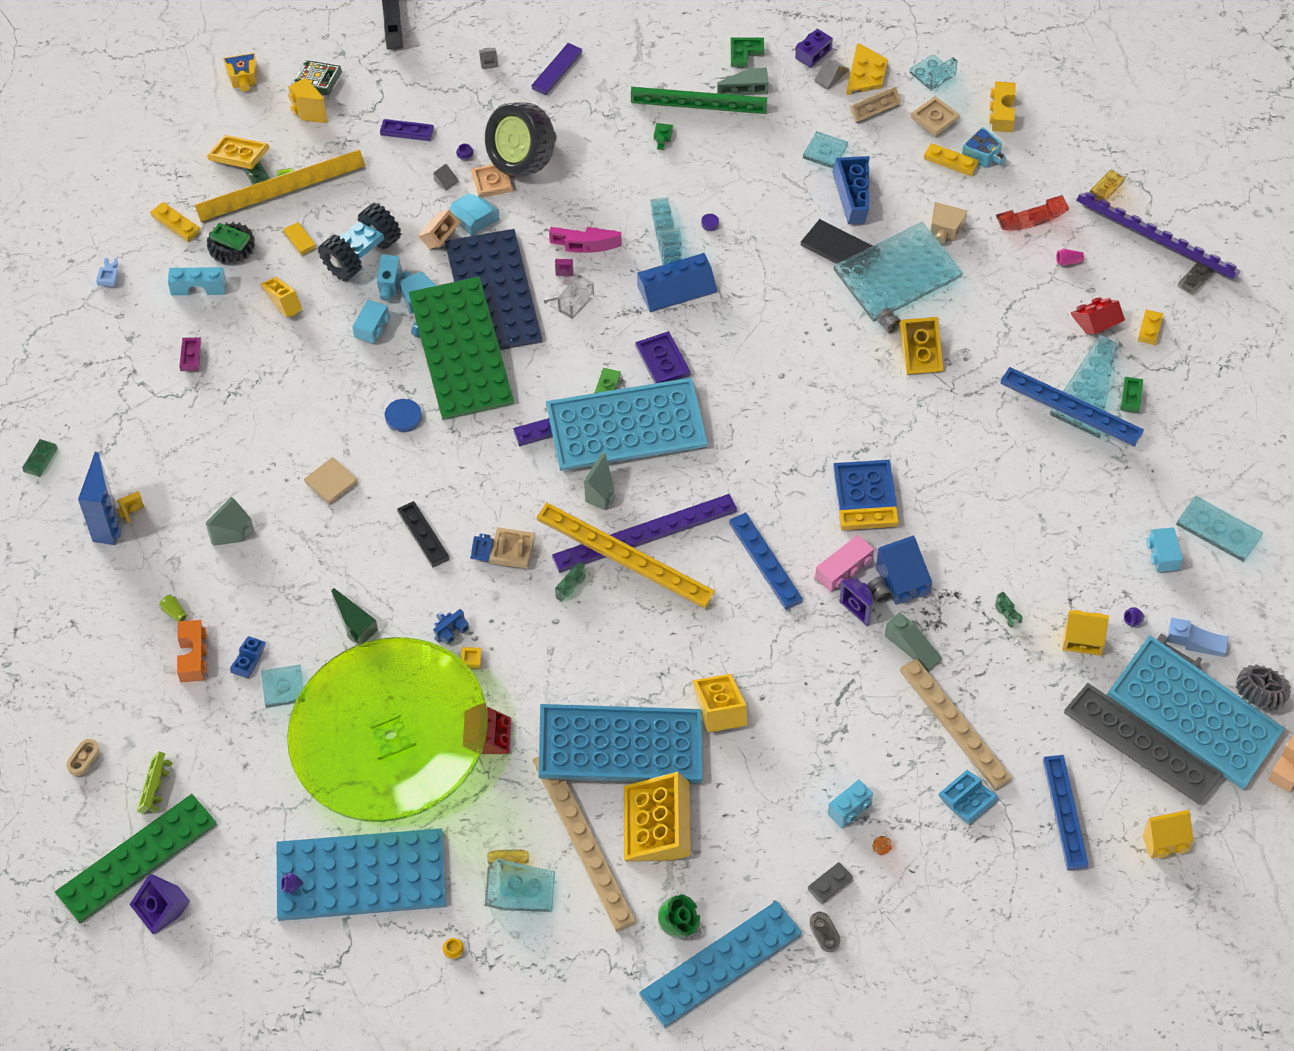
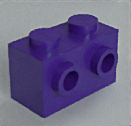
[795,28,833,68]

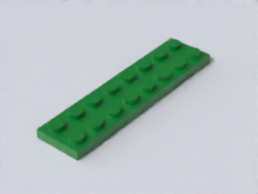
[54,794,217,924]

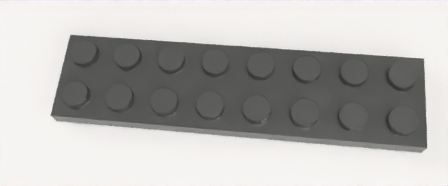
[1064,683,1223,805]

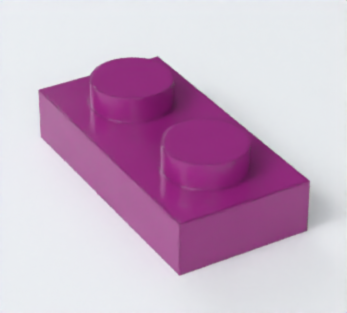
[179,337,202,371]

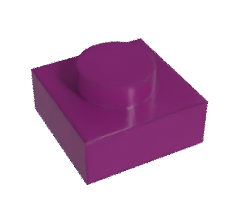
[555,259,574,276]

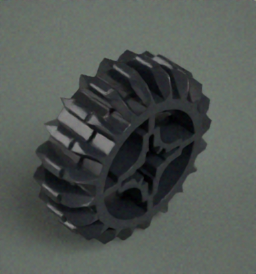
[207,221,255,265]

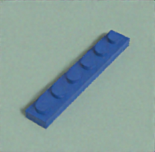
[729,512,803,610]
[1043,755,1089,871]

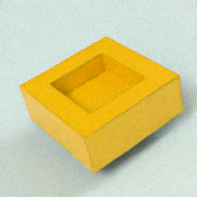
[460,647,482,669]

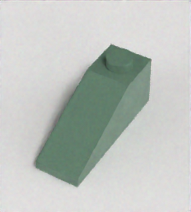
[717,67,769,95]
[885,612,942,672]

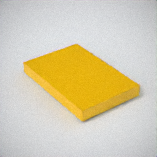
[207,135,270,169]

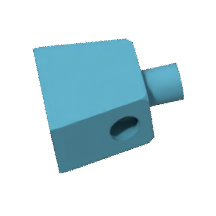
[377,254,403,301]
[399,271,436,314]

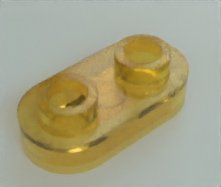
[487,849,529,869]

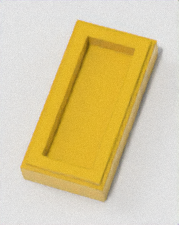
[283,222,316,256]

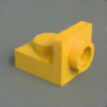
[116,491,144,524]

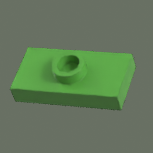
[594,368,621,393]

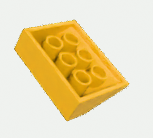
[624,772,691,861]

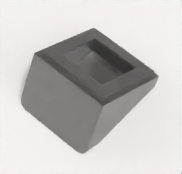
[433,164,459,190]

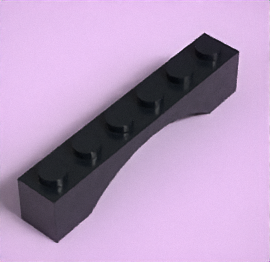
[382,0,403,50]

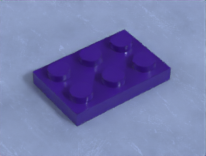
[635,331,690,383]

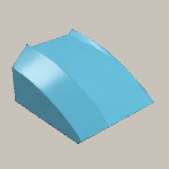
[450,193,499,236]

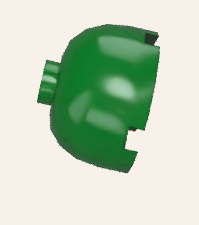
[657,894,700,938]

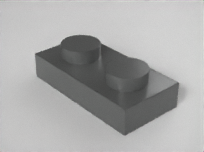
[808,862,853,904]

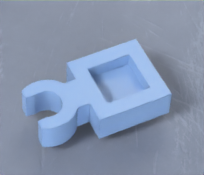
[96,258,119,287]

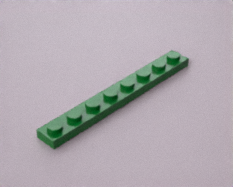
[631,86,768,114]

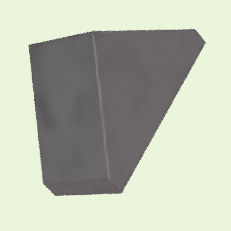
[815,58,849,90]

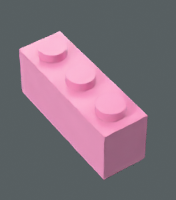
[815,535,874,592]

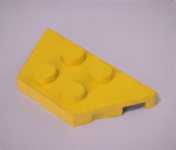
[846,43,888,95]

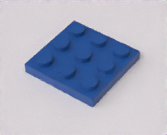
[833,459,897,510]

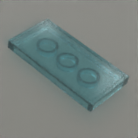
[1176,496,1264,562]

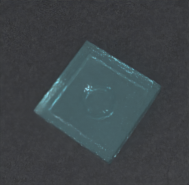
[803,131,848,169]
[261,664,306,708]

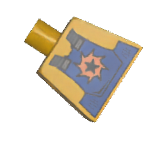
[223,53,258,92]

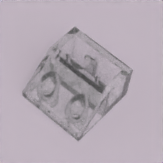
[544,275,594,319]

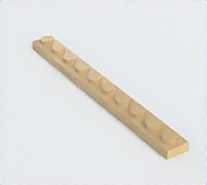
[533,756,635,932]

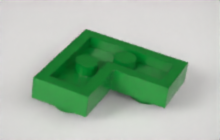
[730,37,764,67]

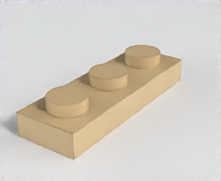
[849,87,901,122]

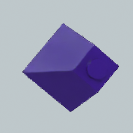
[839,578,872,626]
[129,874,190,934]

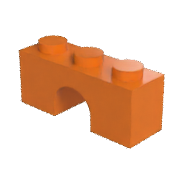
[177,620,208,682]

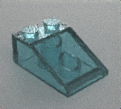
[485,859,555,912]

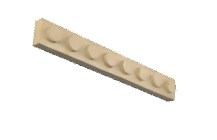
[900,658,1012,791]

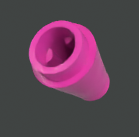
[1056,248,1084,266]

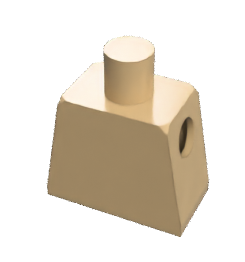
[930,202,968,244]

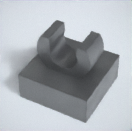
[479,47,498,68]

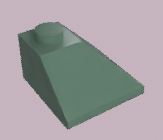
[584,452,616,510]
[206,497,254,546]

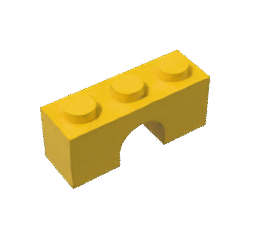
[989,81,1016,132]

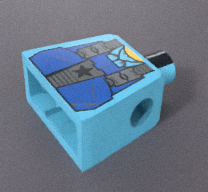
[962,127,1006,167]

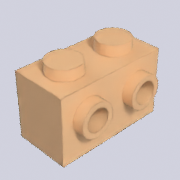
[418,209,460,249]

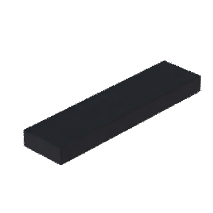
[397,501,450,568]

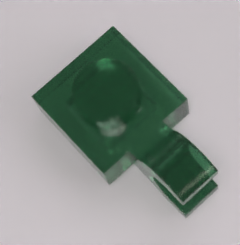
[995,591,1023,628]

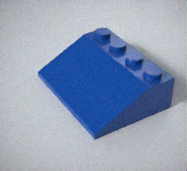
[78,452,121,545]

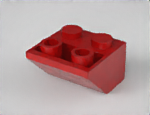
[1070,297,1125,334]
[463,704,511,754]

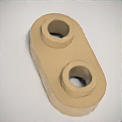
[66,739,100,776]

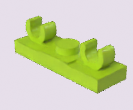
[137,751,173,814]

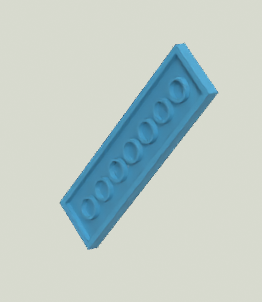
[639,901,802,1028]

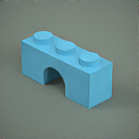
[168,267,226,295]

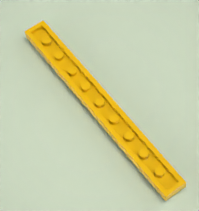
[194,149,365,222]
[537,502,715,609]

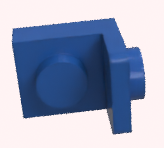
[470,533,494,562]

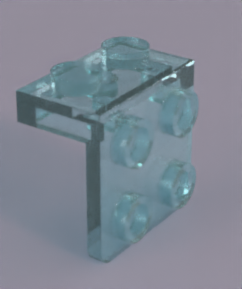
[910,55,958,91]

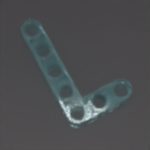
[650,197,682,265]

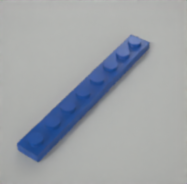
[1000,367,1144,447]

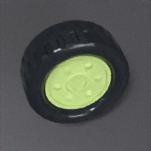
[485,102,557,176]

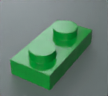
[1120,376,1143,413]

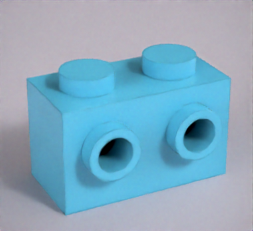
[352,300,390,344]
[1147,527,1183,572]
[828,779,873,828]

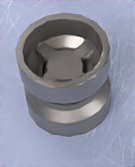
[876,308,901,333]
[867,576,893,604]

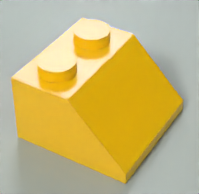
[288,78,328,123]
[1143,809,1194,859]

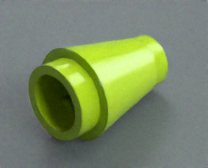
[159,594,188,621]

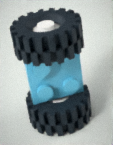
[318,202,402,282]

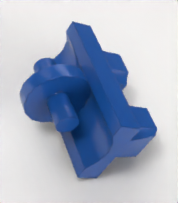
[433,609,469,645]

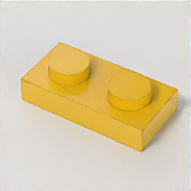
[1138,309,1164,345]

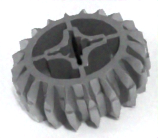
[1236,664,1291,711]

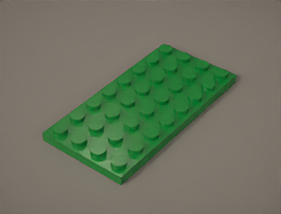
[409,277,514,420]

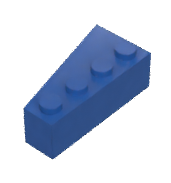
[832,156,870,224]

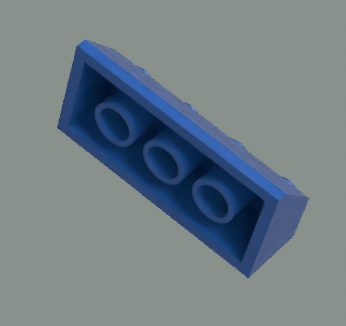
[637,253,717,312]

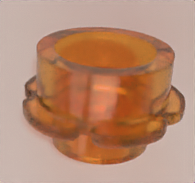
[872,836,892,855]

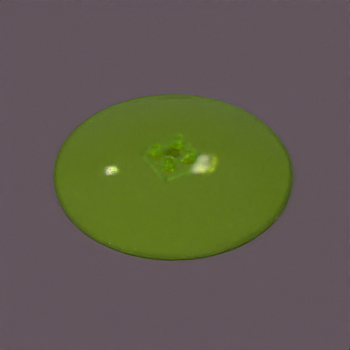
[287,637,488,822]

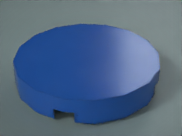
[384,398,422,432]

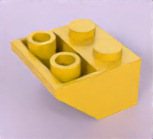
[1062,610,1109,656]

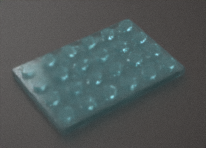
[833,221,963,322]

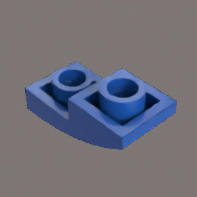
[230,636,266,679]

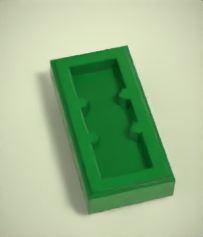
[210,223,250,251]

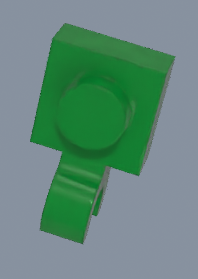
[654,123,673,150]

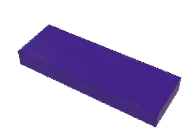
[380,119,434,141]

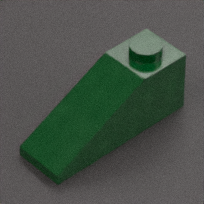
[331,588,378,646]

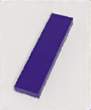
[531,43,582,95]

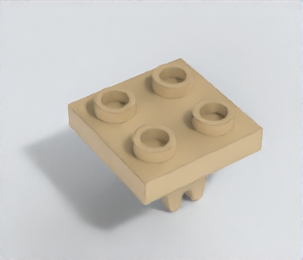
[489,527,535,569]

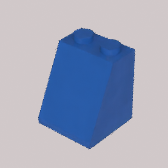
[876,535,932,605]

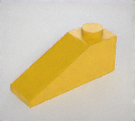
[260,276,303,317]

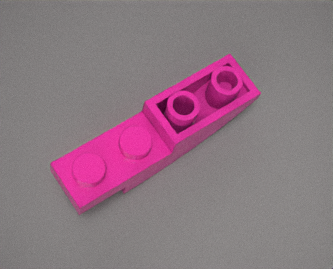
[549,227,622,253]

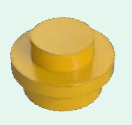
[443,938,464,959]

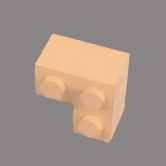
[1268,734,1294,793]

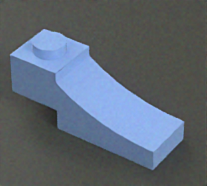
[1167,617,1228,657]

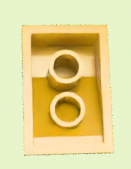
[899,317,943,374]
[692,674,747,732]

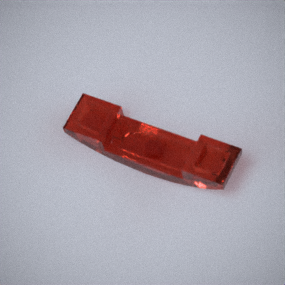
[996,195,1069,230]

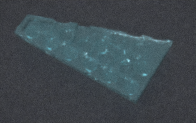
[1050,335,1116,439]

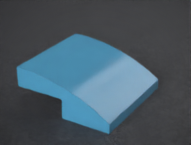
[938,770,998,825]

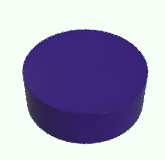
[701,213,719,231]

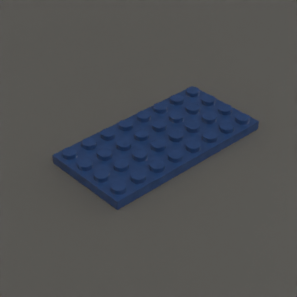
[445,229,542,350]

